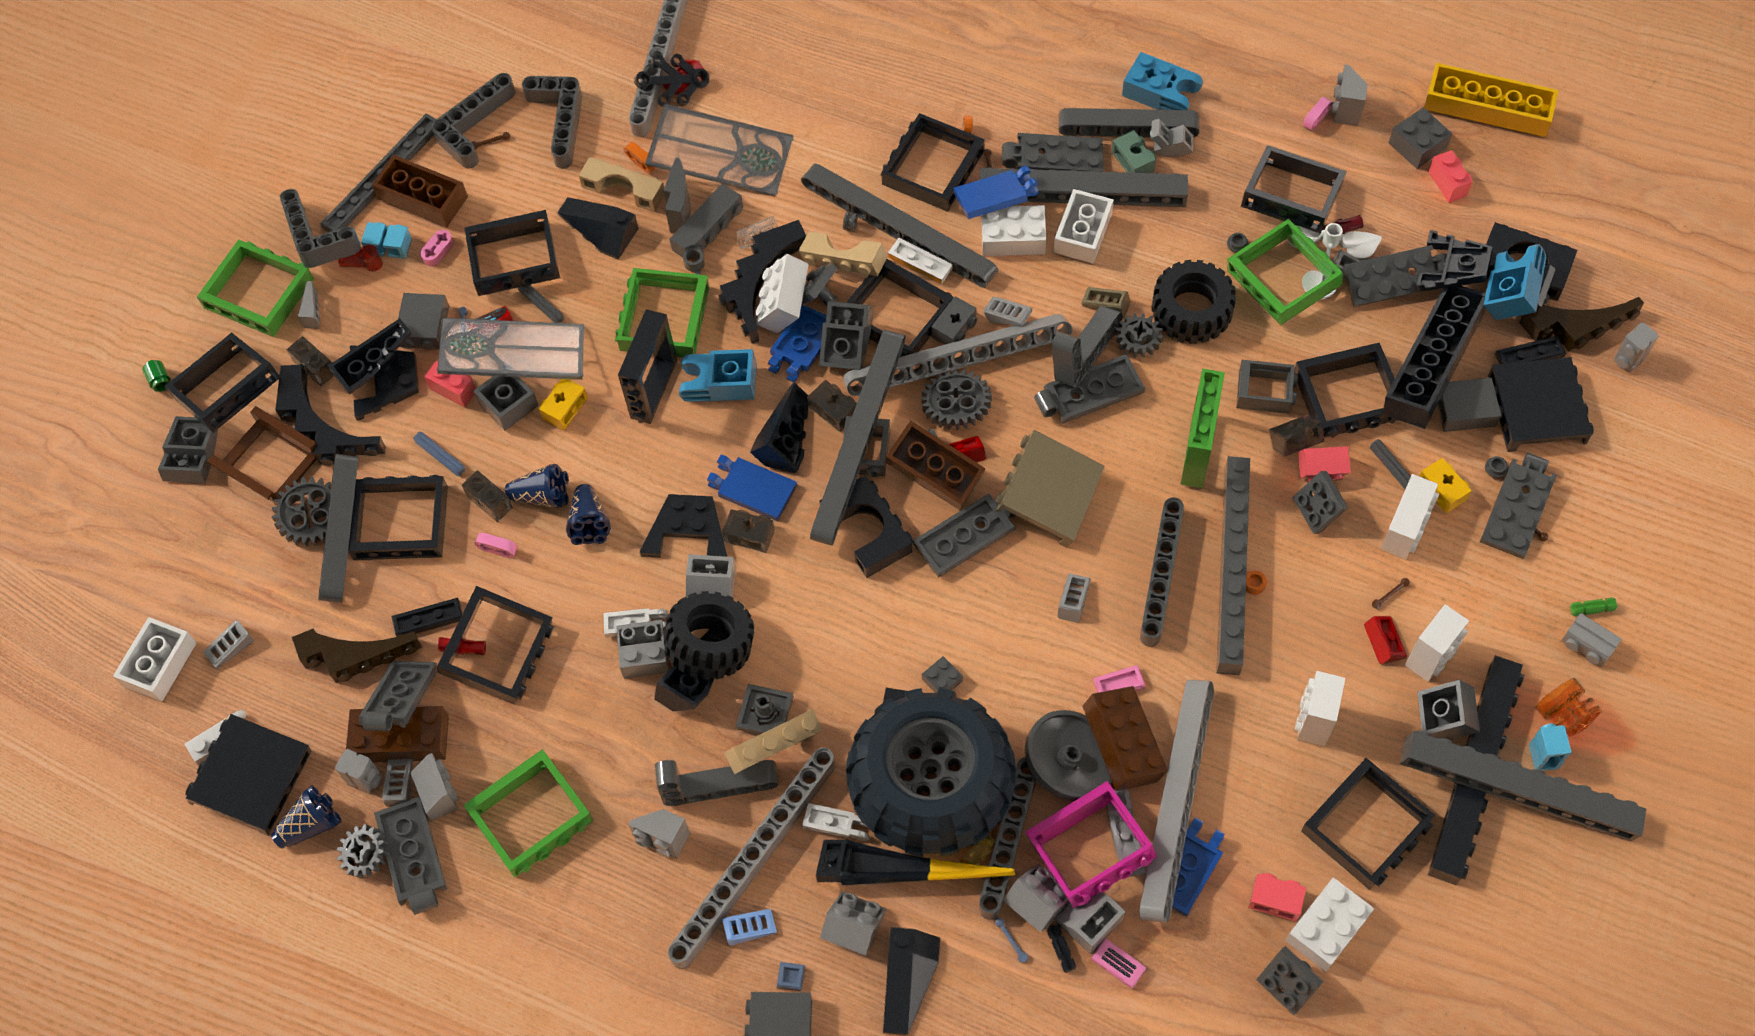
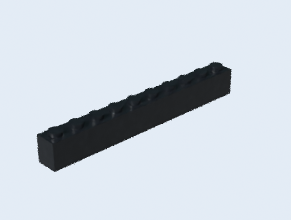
[1428,655,1524,885]

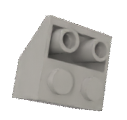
[1331,65,1367,126]
[686,554,736,598]
[616,620,669,678]
[411,753,459,821]
[628,809,690,858]
[1003,864,1070,933]
[820,891,887,956]
[1054,892,1126,954]

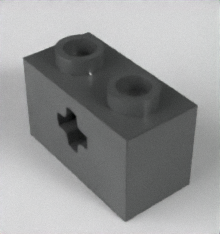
[931,296,978,345]

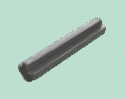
[518,285,564,323]
[1370,439,1411,489]

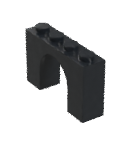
[1486,222,1578,301]
[819,475,914,578]

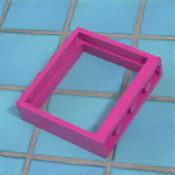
[1026,781,1157,908]

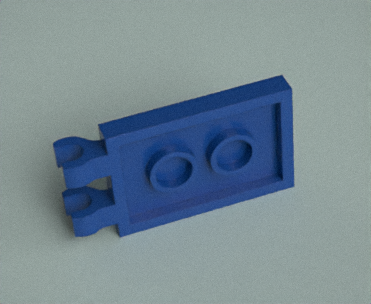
[954,166,1039,219]
[768,305,827,382]
[707,455,797,522]
[1172,817,1225,917]

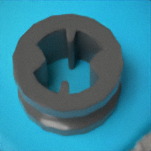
[843,211,858,232]

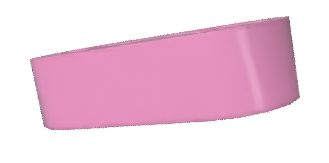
[1303,96,1333,131]
[420,230,454,266]
[474,533,518,558]

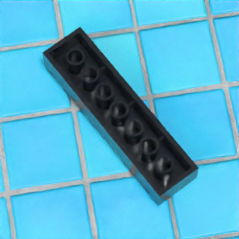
[1382,286,1486,429]

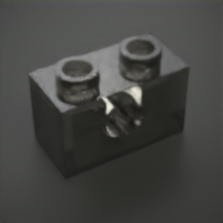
[286,336,334,386]
[807,380,857,432]
[1269,414,1325,457]
[462,470,513,522]
[722,509,775,553]

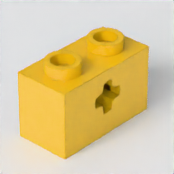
[539,377,588,431]
[1419,457,1472,514]

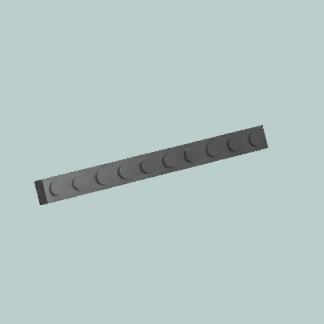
[980,167,1188,207]
[1216,456,1250,675]
[1400,730,1646,842]

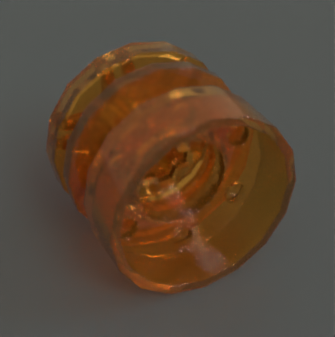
[1535,678,1602,738]

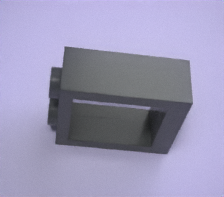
[1236,360,1298,413]
[843,416,890,477]

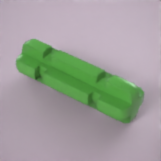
[1570,597,1617,616]

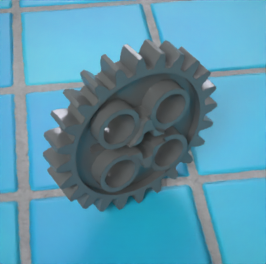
[921,369,992,430]
[272,477,331,547]

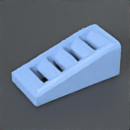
[722,909,777,946]

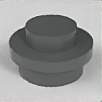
[1227,233,1248,253]
[1485,456,1508,478]

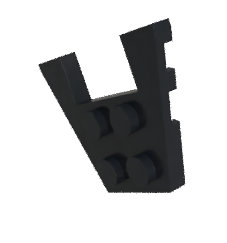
[1416,230,1492,292]
[350,345,419,421]
[640,494,727,558]

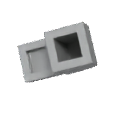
[1150,119,1193,157]

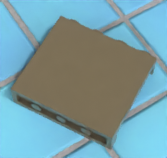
[996,430,1105,548]

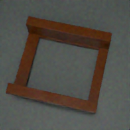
[207,406,317,506]

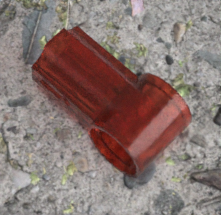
[338,244,383,272]

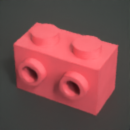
[1428,150,1473,203]
[424,361,476,408]
[1298,446,1351,482]
[1248,873,1306,922]

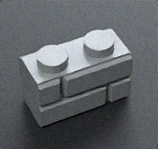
[1614,323,1659,372]
[1561,613,1622,667]
[335,749,382,794]

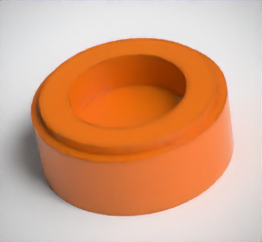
[962,115,973,134]
[1246,570,1267,595]

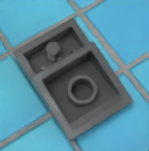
[663,157,691,233]
[819,301,874,370]
[158,416,218,483]

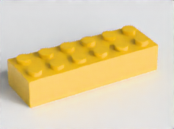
[1424,63,1559,137]

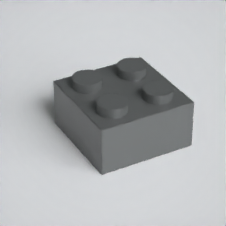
[922,656,963,693]

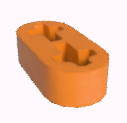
[624,142,656,174]

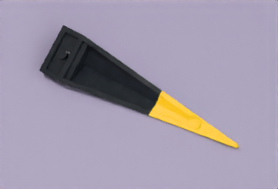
[816,840,1015,886]

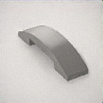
[1106,789,1147,877]

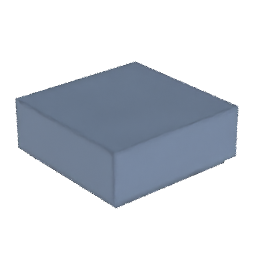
[777,962,805,991]

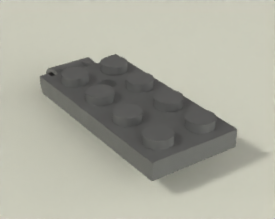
[1002,133,1104,172]
[1343,245,1447,307]
[1034,354,1145,424]
[1480,452,1556,559]
[913,493,1017,578]
[359,661,437,731]
[374,796,447,915]

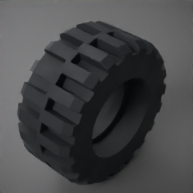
[1152,260,1236,344]
[664,591,754,680]

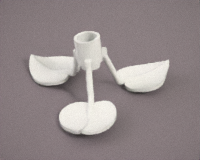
[1286,223,1382,300]

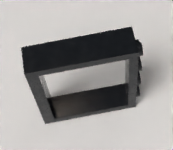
[880,113,985,212]
[1241,145,1347,234]
[464,210,561,296]
[846,259,953,357]
[618,309,677,424]
[164,332,281,433]
[1294,342,1397,439]
[348,475,448,560]
[437,586,555,705]
[1301,758,1435,890]

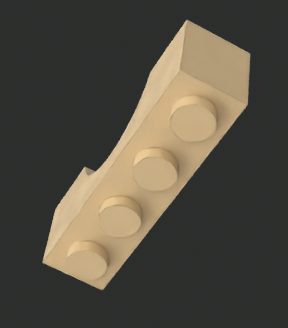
[578,157,664,213]
[799,231,888,276]
[724,709,823,774]

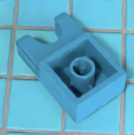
[1122,52,1203,110]
[1484,244,1546,320]
[679,349,757,402]

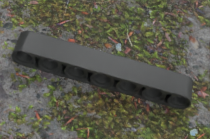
[1059,108,1200,138]
[318,454,358,603]
[1140,497,1184,647]
[979,757,1036,920]

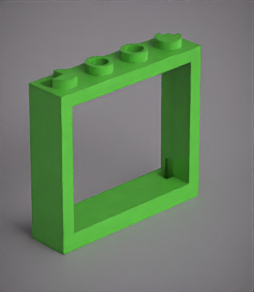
[1227,219,1343,326]
[197,239,314,337]
[615,268,710,357]
[1181,368,1225,488]
[463,749,594,878]

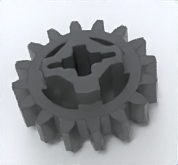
[1116,313,1163,358]
[337,825,389,878]

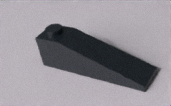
[557,197,639,260]
[328,318,411,395]
[750,382,809,473]
[654,629,727,711]
[883,927,940,1035]

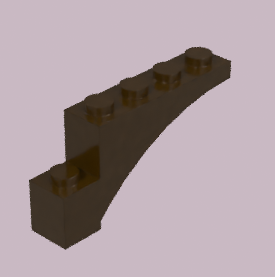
[1519,297,1644,352]
[292,628,422,683]

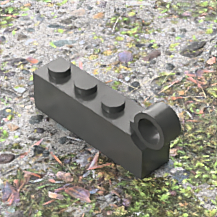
[669,183,743,272]

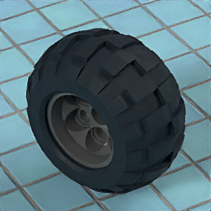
[846,688,1016,857]

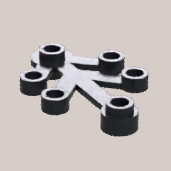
[634,54,709,107]

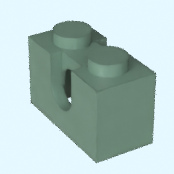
[1112,130,1156,173]

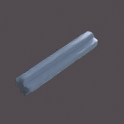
[413,432,465,476]

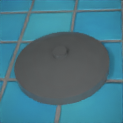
[1025,710,1112,801]

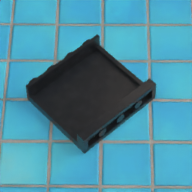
[1488,357,1594,452]
[185,714,312,836]

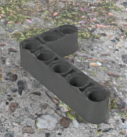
[431,73,516,169]
[522,76,582,169]
[280,189,361,268]
[1052,306,1123,388]
[655,760,779,806]

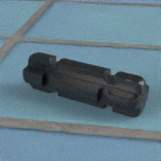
[1047,924,1076,973]

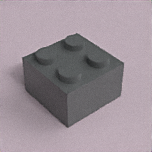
[1389,107,1452,169]
[473,365,539,431]
[1417,679,1480,740]

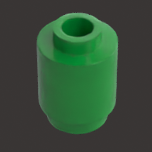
[142,360,171,392]

